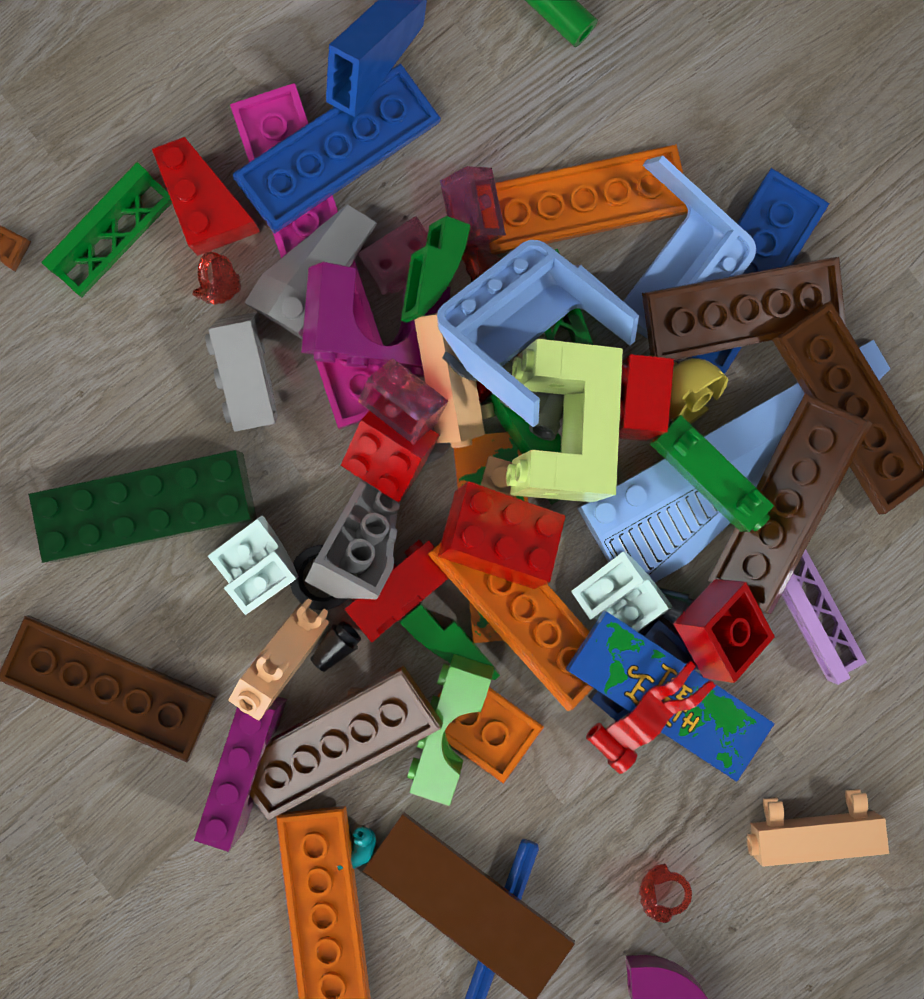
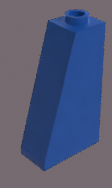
[326,0,427,117]

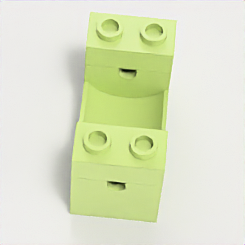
[506,339,623,502]

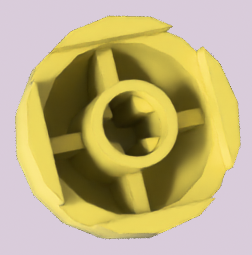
[669,358,728,424]

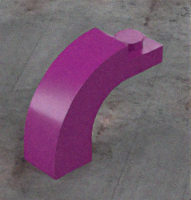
[626,955,708,999]

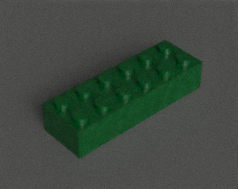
[28,450,257,563]

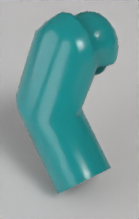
[337,826,376,870]

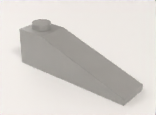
[244,204,377,339]
[305,479,400,599]

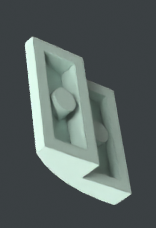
[208,515,298,615]
[571,551,673,632]

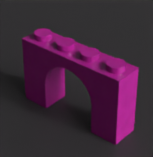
[301,262,451,377]
[194,697,287,852]

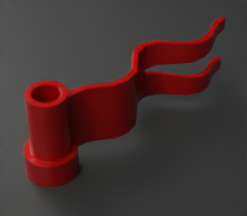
[586,661,716,774]

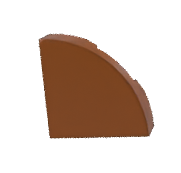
[0,225,31,272]

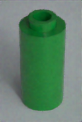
[525,0,598,47]

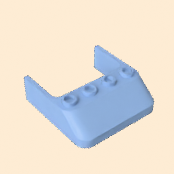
[574,156,756,339]
[437,240,639,427]

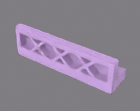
[782,549,867,685]

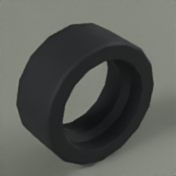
[290,545,348,610]

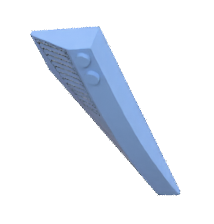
[577,340,890,582]

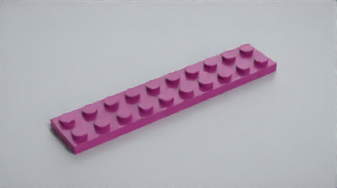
[230,83,404,429]

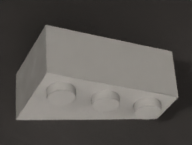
[205,312,278,432]

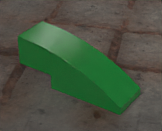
[401,216,470,323]
[399,603,500,680]

